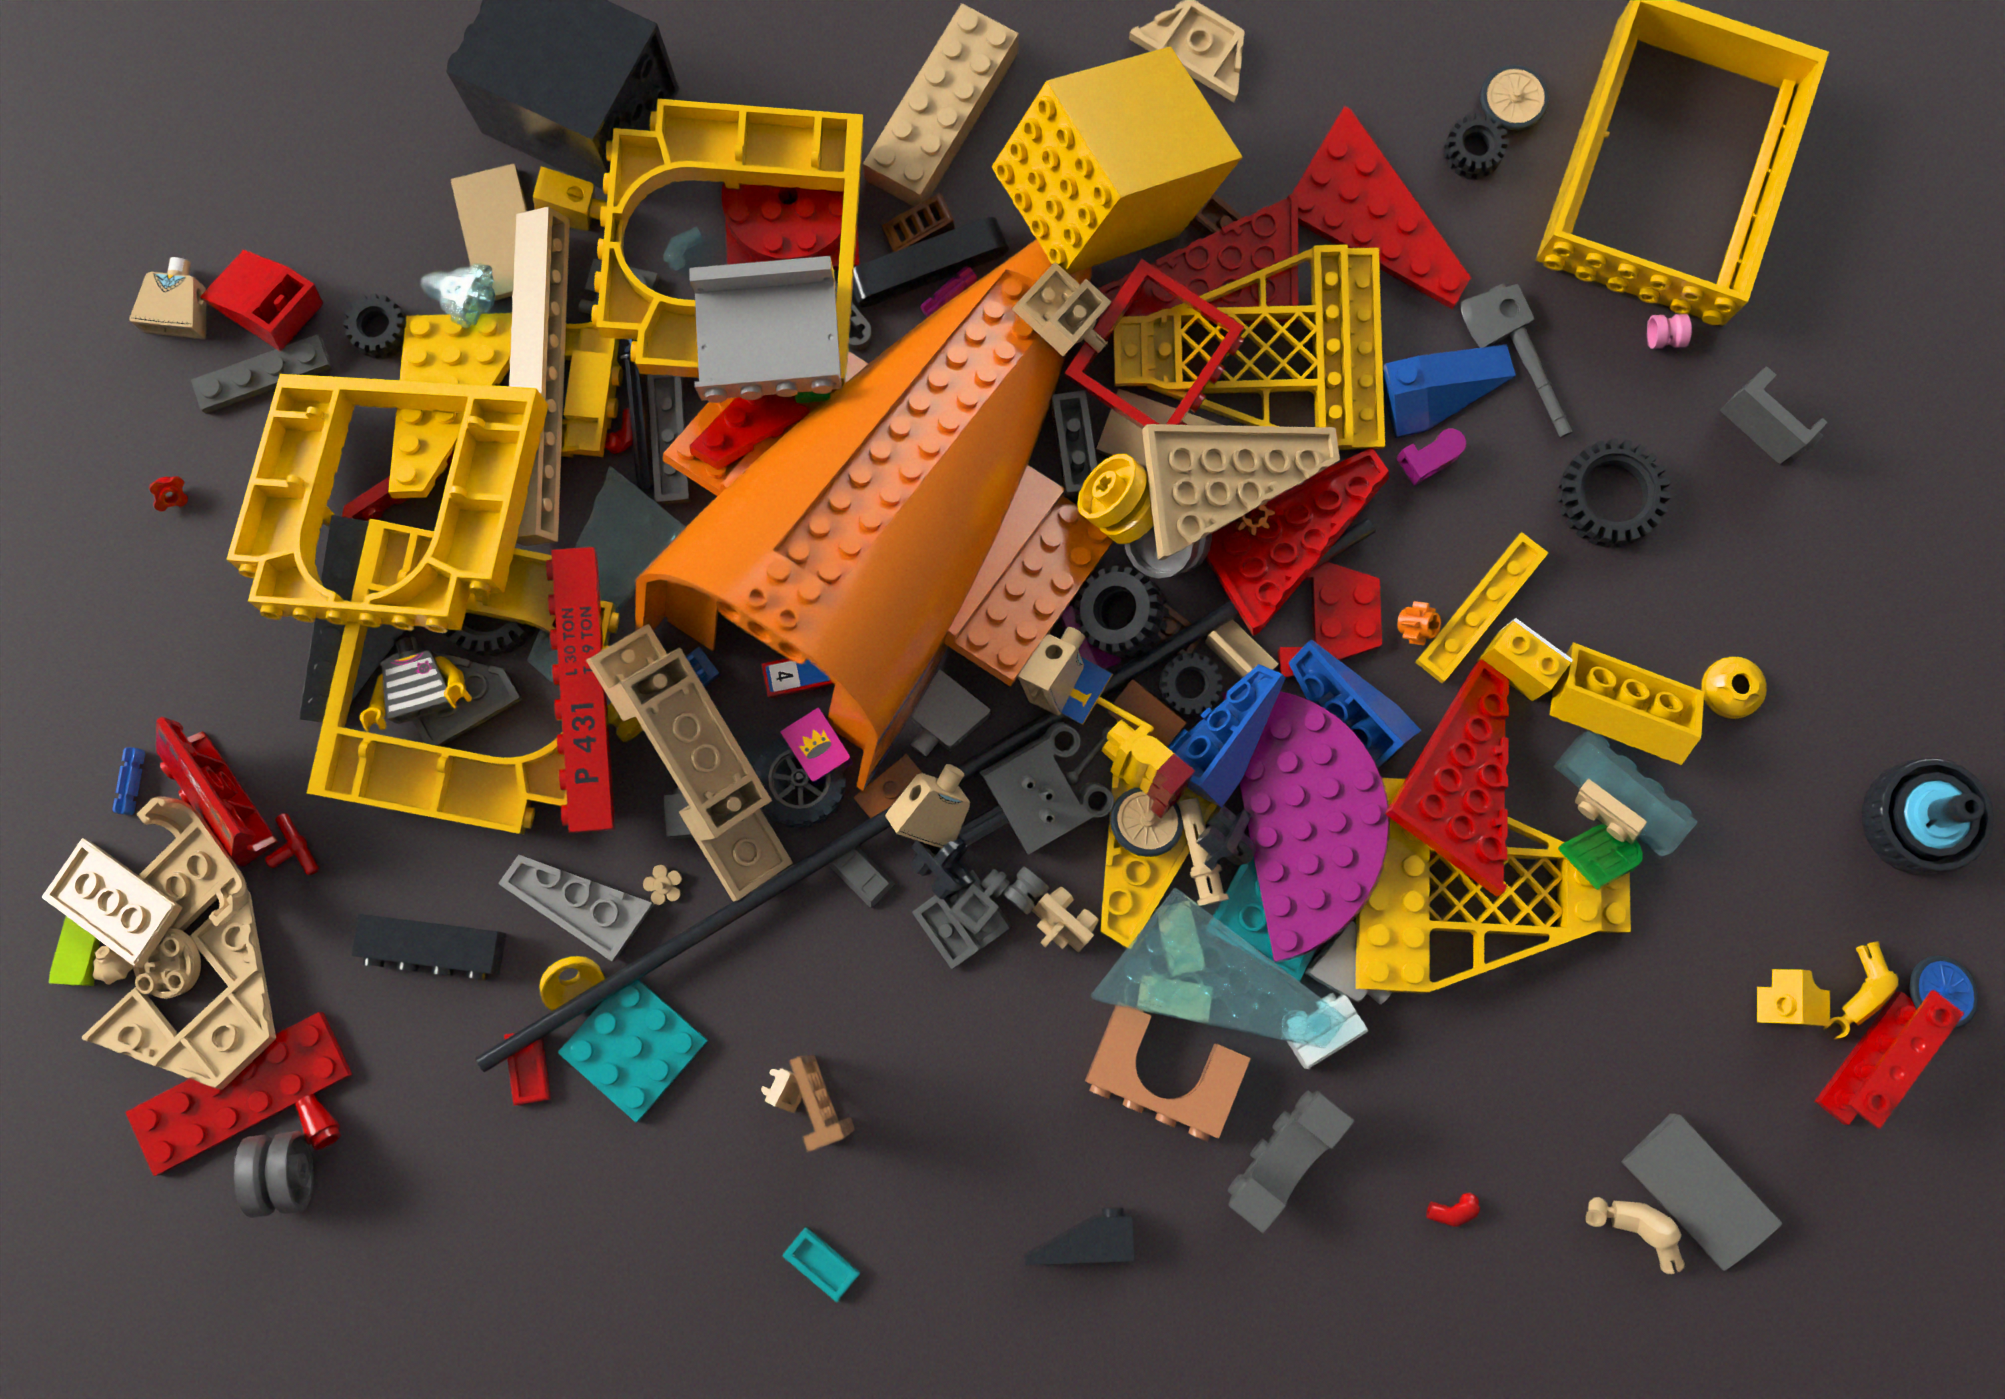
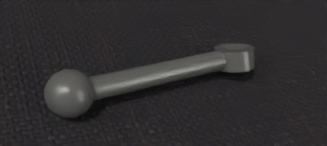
[1065,727,1112,785]

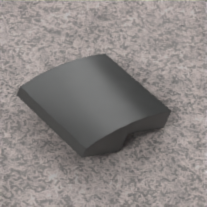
[912,870,1013,969]

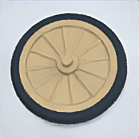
[1480,65,1549,130]
[1110,787,1183,857]

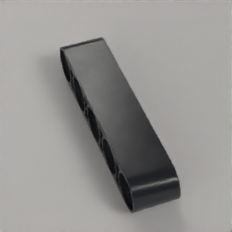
[852,217,1009,307]

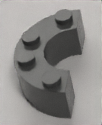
[1228,1090,1355,1233]

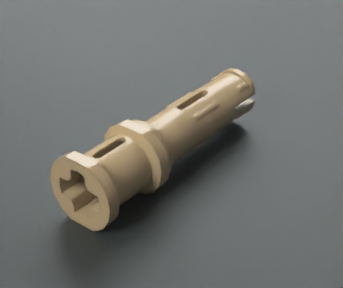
[1178,798,1229,906]

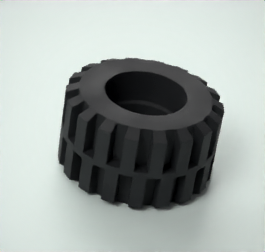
[1075,566,1169,658]

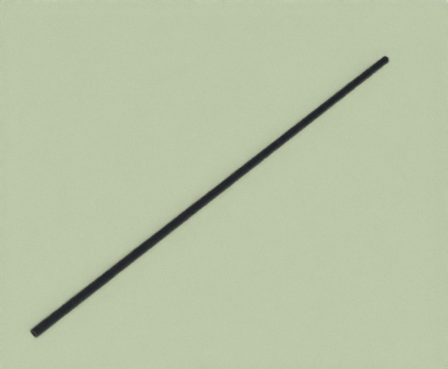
[475,518,1376,1073]

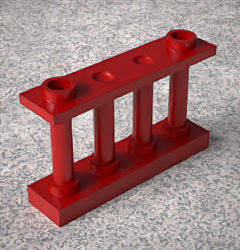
[1814,990,1964,1128]

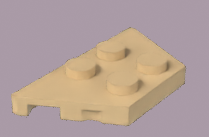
[1129,0,1245,102]

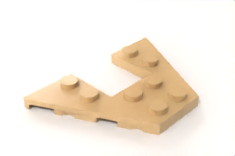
[81,891,276,1089]

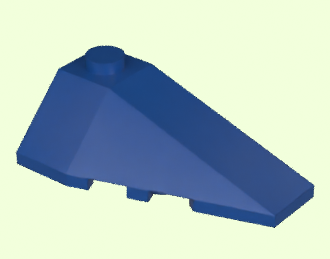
[1383,344,1516,438]
[1288,640,1421,770]
[1167,664,1285,808]

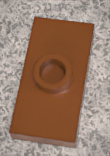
[853,754,922,818]

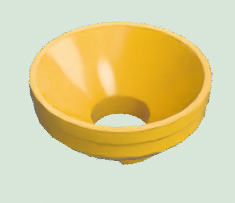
[1701,657,1767,719]
[540,956,605,1011]

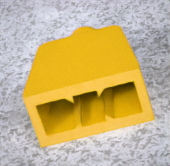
[533,166,607,230]

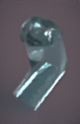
[663,226,703,271]

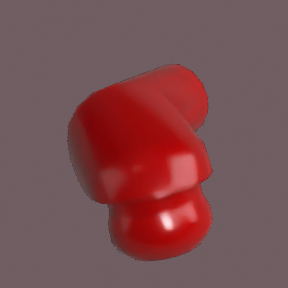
[605,408,633,454]
[1426,1193,1481,1227]

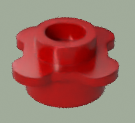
[149,476,188,512]

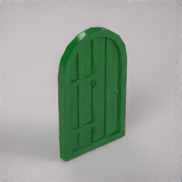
[1558,824,1643,890]

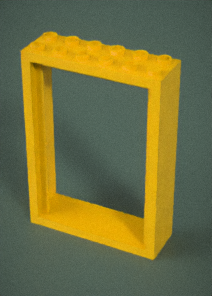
[1535,0,1829,326]

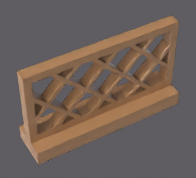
[790,1055,855,1152]

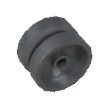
[1125,526,1212,579]
[234,1131,314,1218]

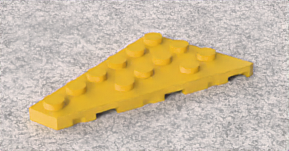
[388,313,512,498]
[1100,720,1217,950]

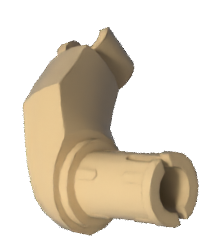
[1586,1197,1685,1274]

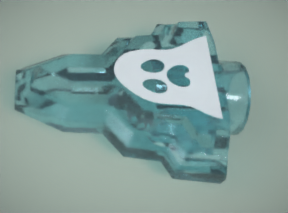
[420,263,495,328]

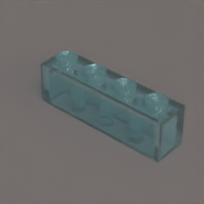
[1553,731,1698,856]

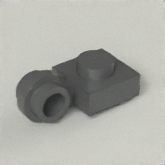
[948,869,1010,935]

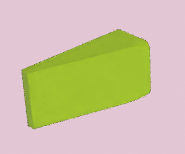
[49,916,100,986]

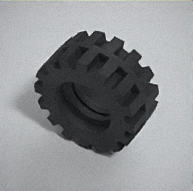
[343,293,406,359]
[1159,653,1223,715]

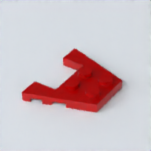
[1278,562,1382,679]

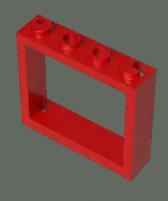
[1065,258,1245,429]

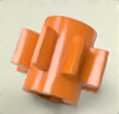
[1235,502,1275,535]
[1398,601,1441,645]

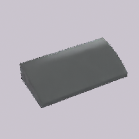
[1621,1113,1783,1271]

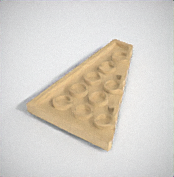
[1142,424,1340,560]

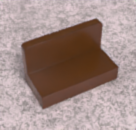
[1108,679,1188,747]

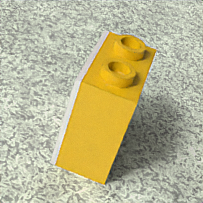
[1477,618,1573,701]

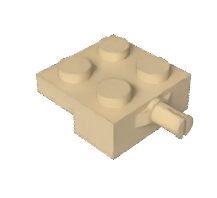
[1012,262,1111,356]

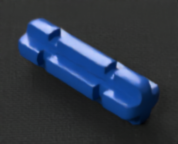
[112,747,145,815]

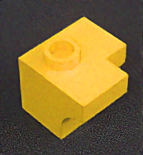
[1757,969,1830,1026]

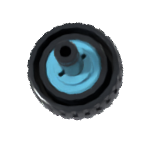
[1862,758,1994,875]

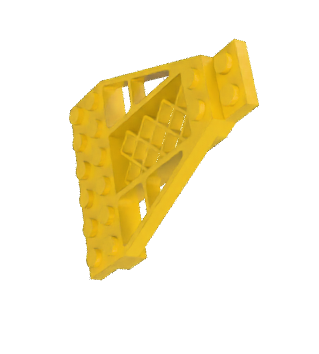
[1113,245,1385,450]
[1356,778,1631,993]

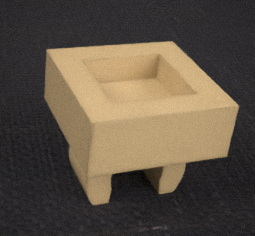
[761,1068,802,1113]

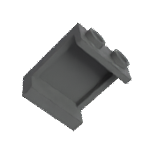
[1720,366,1828,464]

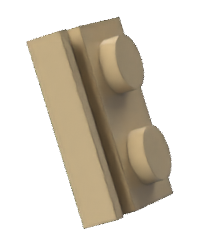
[1575,779,1647,844]

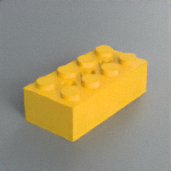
[1549,642,1704,765]

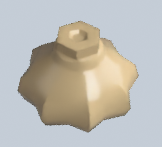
[93,946,135,985]

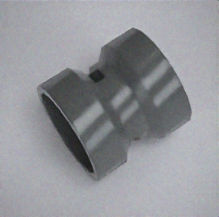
[1001,866,1050,915]

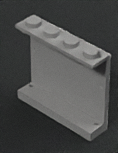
[689,256,842,403]

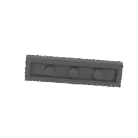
[191,334,332,414]
[647,374,691,505]

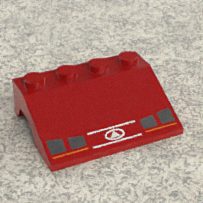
[156,716,279,866]

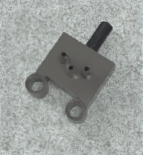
[958,722,1114,855]

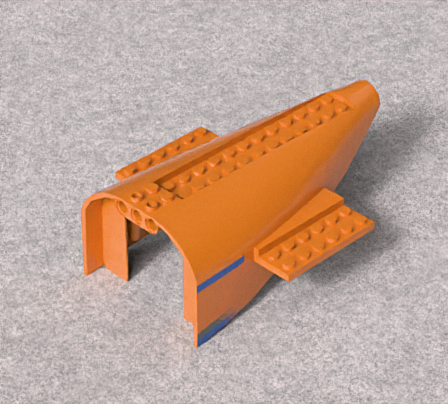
[636,239,1114,791]

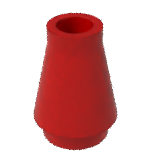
[295,1094,341,1150]

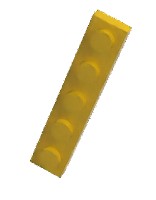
[1415,532,1548,683]

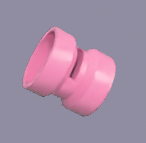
[1647,314,1691,349]

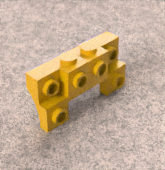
[561,322,623,458]

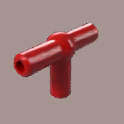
[265,813,319,875]

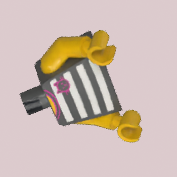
[360,637,472,732]

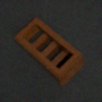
[881,193,955,252]

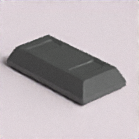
[828,846,896,909]

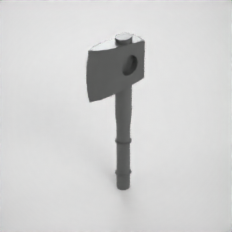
[1459,284,1573,438]

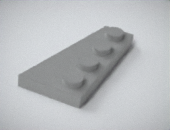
[498,855,654,962]

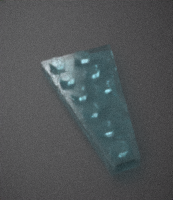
[527,466,686,683]

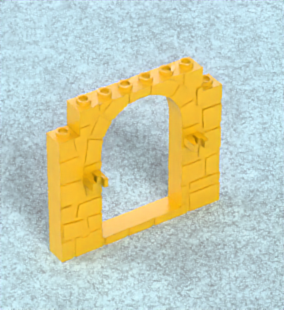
[592,99,864,385]
[226,374,548,633]
[307,519,620,835]

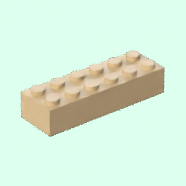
[863,4,1019,206]

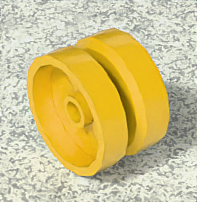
[1077,454,1154,544]

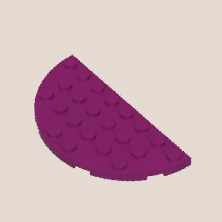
[1222,692,1390,963]

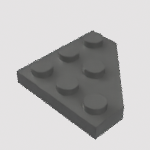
[380,648,523,747]

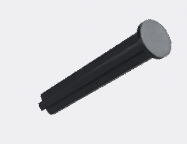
[620,354,654,490]

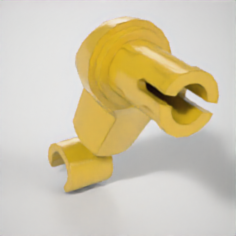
[1824,941,1898,1040]

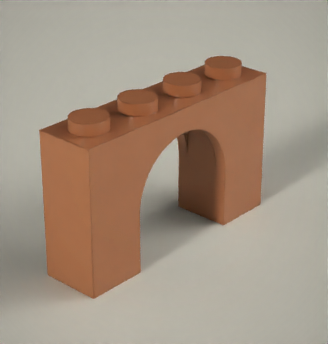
[1085,1002,1251,1142]

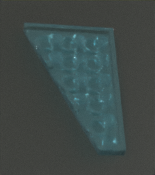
[1091,887,1347,1049]

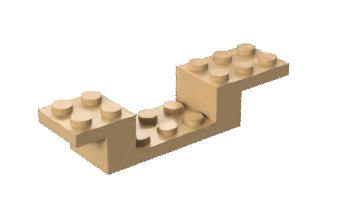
[586,624,793,901]

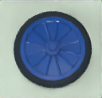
[1910,956,1978,1029]

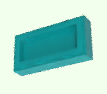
[782,1226,861,1303]

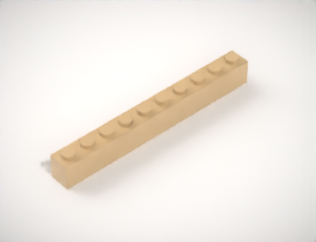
[509,207,570,546]

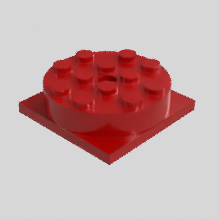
[722,182,860,271]

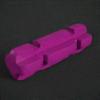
[921,266,977,318]

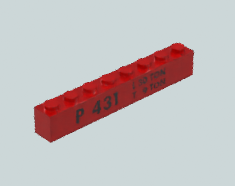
[546,547,615,833]

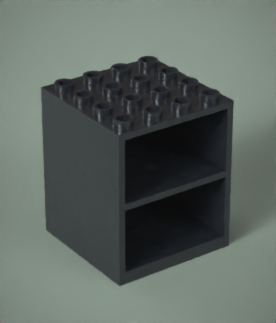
[446,0,679,190]

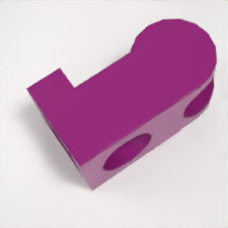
[1396,428,1466,486]

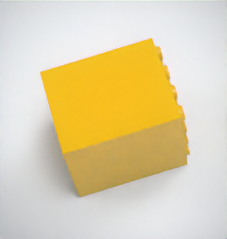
[992,46,1243,274]

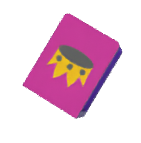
[780,707,853,787]

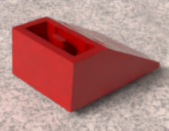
[200,250,324,352]

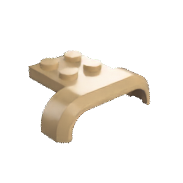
[137,797,248,931]

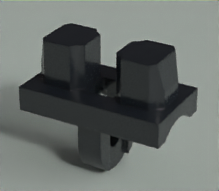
[1196,805,1256,870]
[910,839,976,899]

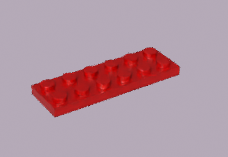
[125,1012,353,1176]

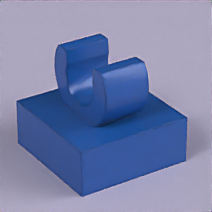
[685,647,721,688]

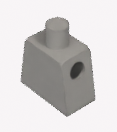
[910,670,991,757]
[1304,921,1392,1004]

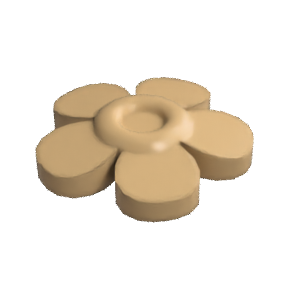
[643,865,682,905]

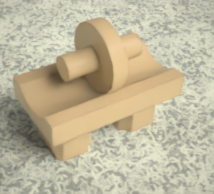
[1032,887,1099,953]

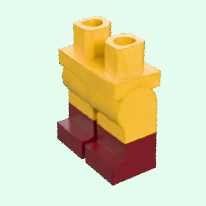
[1102,719,1195,819]

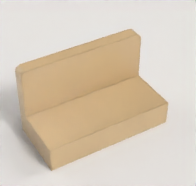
[1205,619,1278,679]

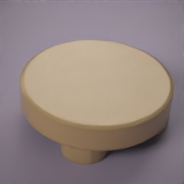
[133,927,201,998]

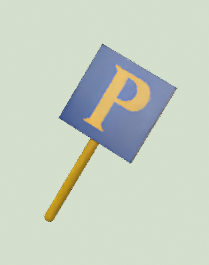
[1061,657,1154,732]

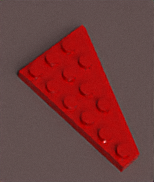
[1292,106,1471,309]
[1098,194,1298,325]
[1205,447,1389,636]
[1385,659,1509,897]

